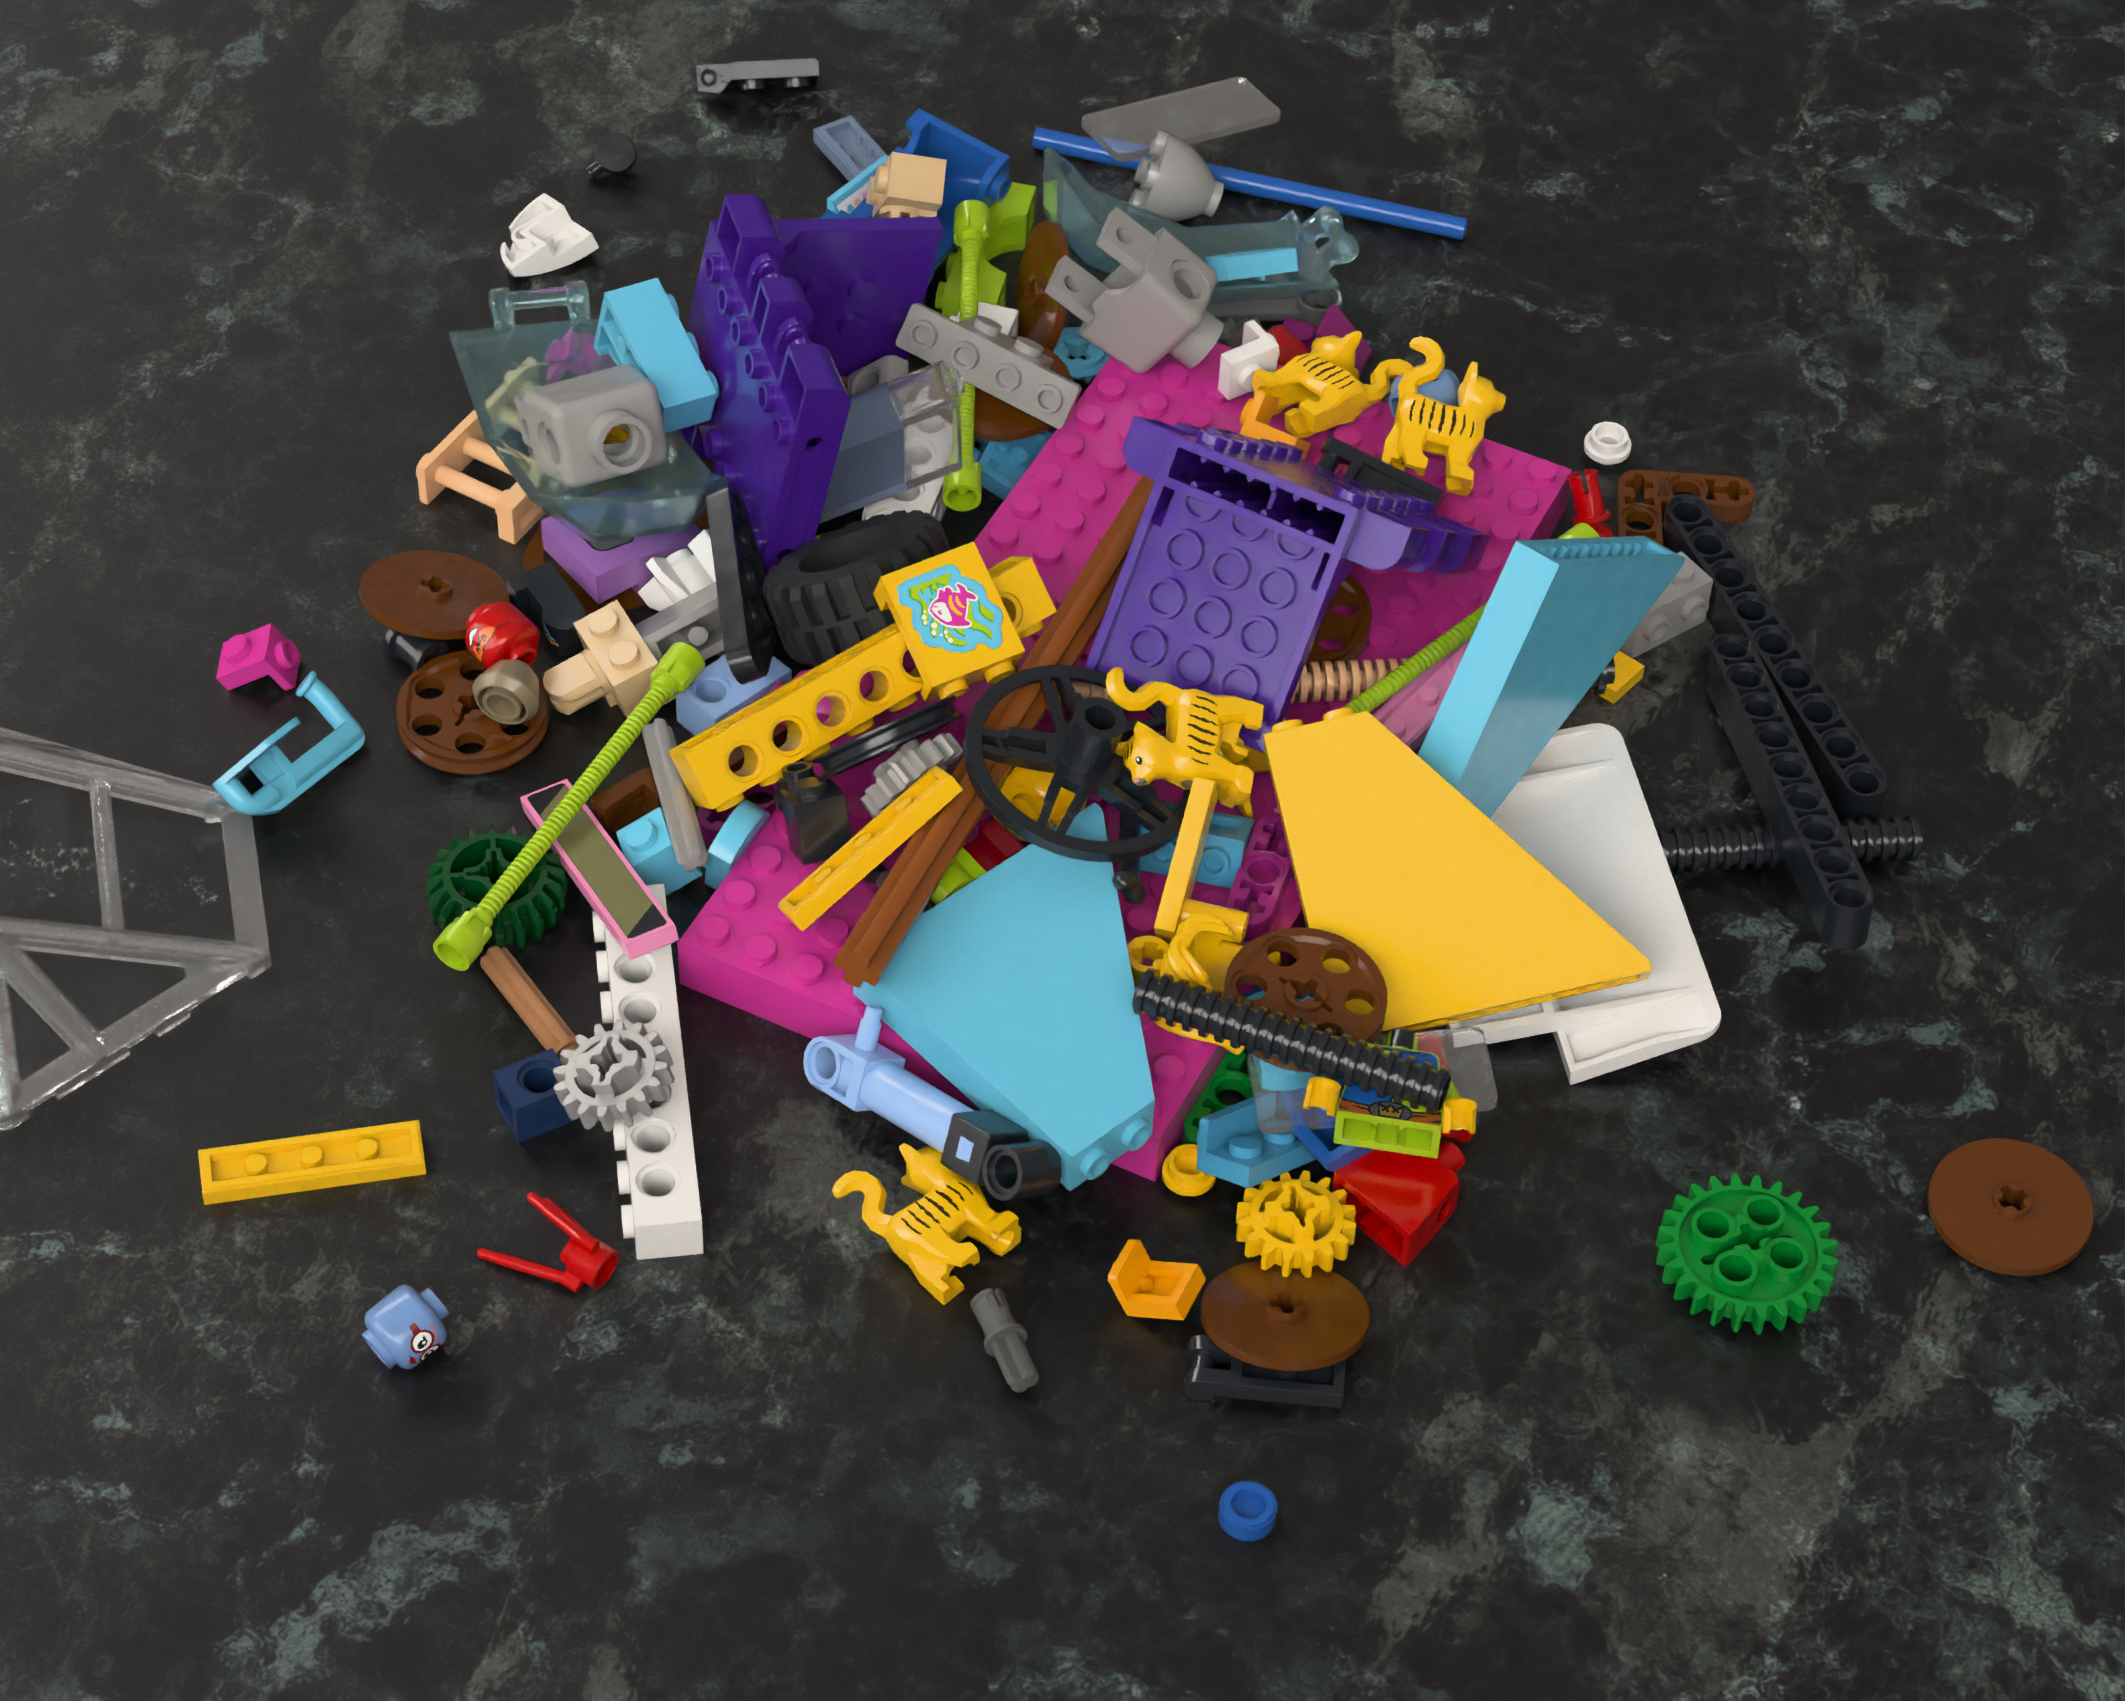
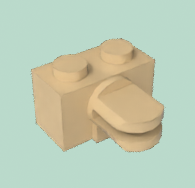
[866,152,947,218]
[543,600,674,719]

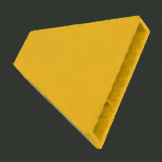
[1263,708,1652,1040]

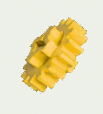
[1236,1170,1356,1278]

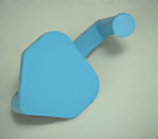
[212,671,365,816]

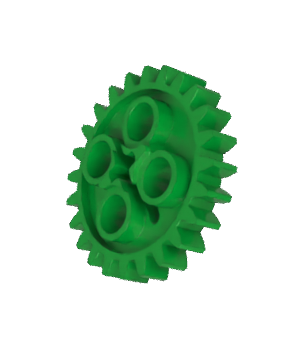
[1655,1173,1838,1334]

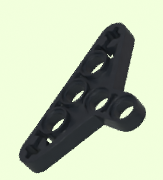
[706,482,791,685]

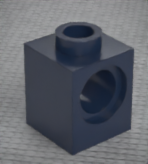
[493,1048,578,1143]

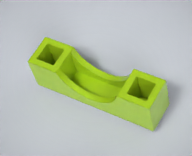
[935,182,1037,317]

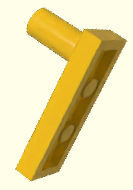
[1154,776,1249,944]

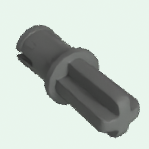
[970,1288,1039,1393]

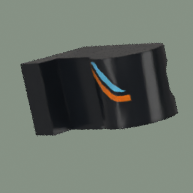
[506,562,586,657]

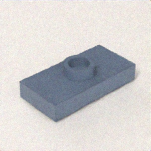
[813,115,888,181]

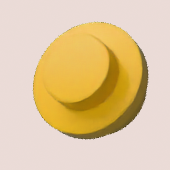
[1162,1144,1216,1196]

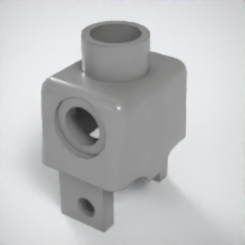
[1044,207,1224,373]
[514,364,669,488]

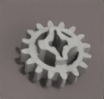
[860,732,963,819]
[553,1019,675,1132]

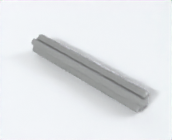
[642,718,708,872]

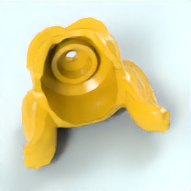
[1153,912,1281,1055]

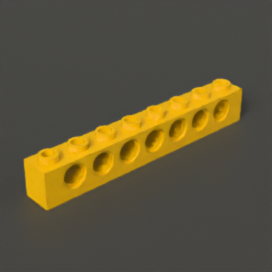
[668,556,1057,812]

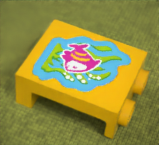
[873,541,1025,702]

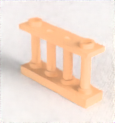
[416,356,569,545]

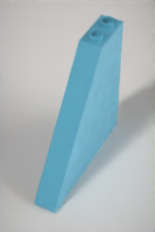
[1418,536,1686,819]
[853,803,1155,1191]

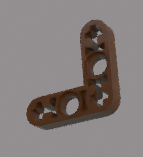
[1615,469,1756,546]

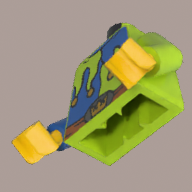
[1302,1029,1477,1159]

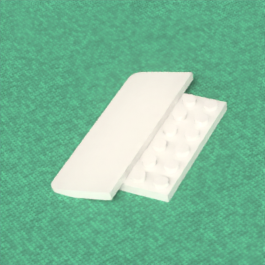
[1446,723,1721,1085]

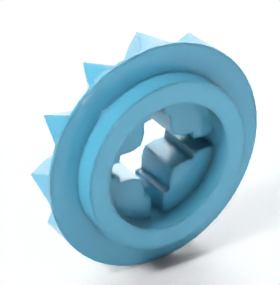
[1053,327,1110,384]

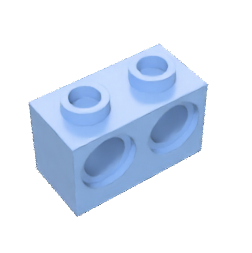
[676,653,792,736]

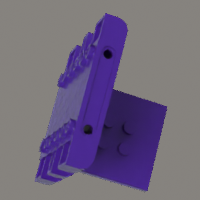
[678,194,943,573]
[1085,416,1491,754]

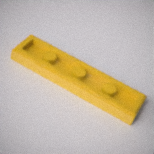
[777,765,963,932]
[198,1120,426,1205]

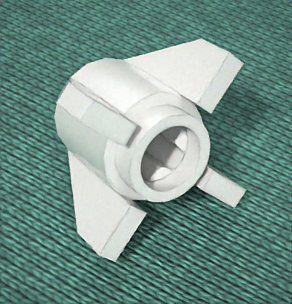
[638,529,716,612]

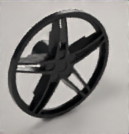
[963,665,1191,862]

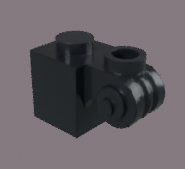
[774,762,852,865]

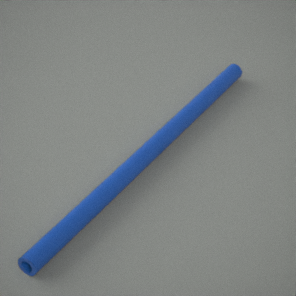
[1032,127,1468,240]

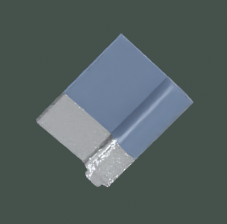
[819,360,965,524]

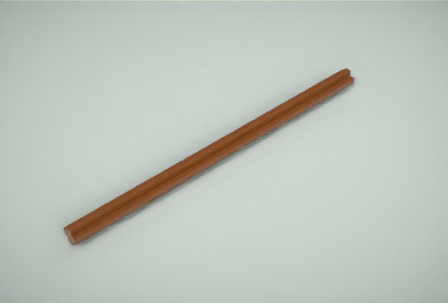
[834,475,1155,988]

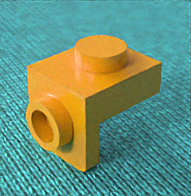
[1239,390,1311,460]
[1108,1239,1206,1321]

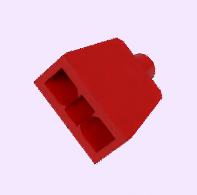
[1332,1140,1465,1267]

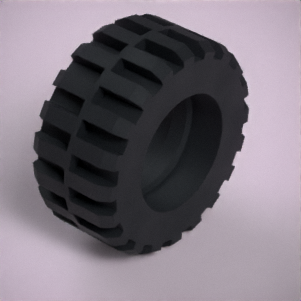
[762,510,951,666]

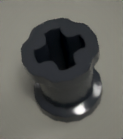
[383,629,450,672]

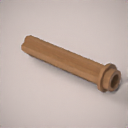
[480,945,579,1066]

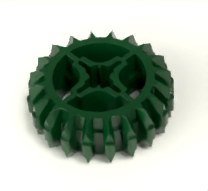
[425,825,568,951]

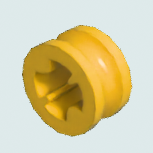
[1127,935,1169,987]

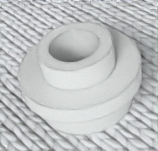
[1584,422,1632,465]

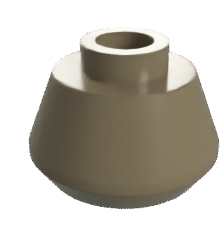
[472,659,539,725]

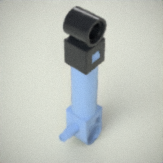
[803,1004,1062,1201]

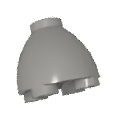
[1126,129,1224,223]

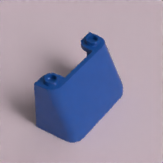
[820,108,1012,285]

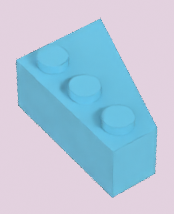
[593,278,719,433]

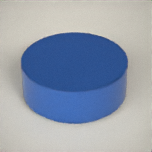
[1218,1481,1278,1541]

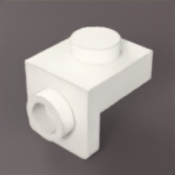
[1218,320,1280,401]

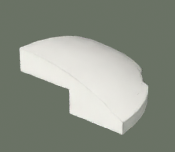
[501,193,599,277]

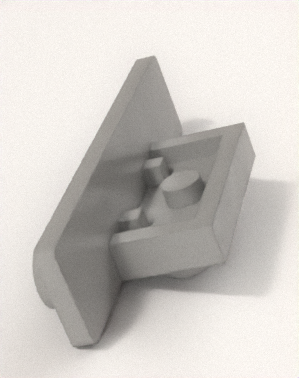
[896,303,1081,429]

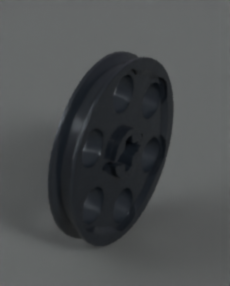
[812,695,964,779]

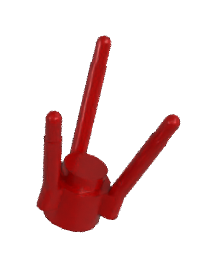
[477,1192,620,1293]

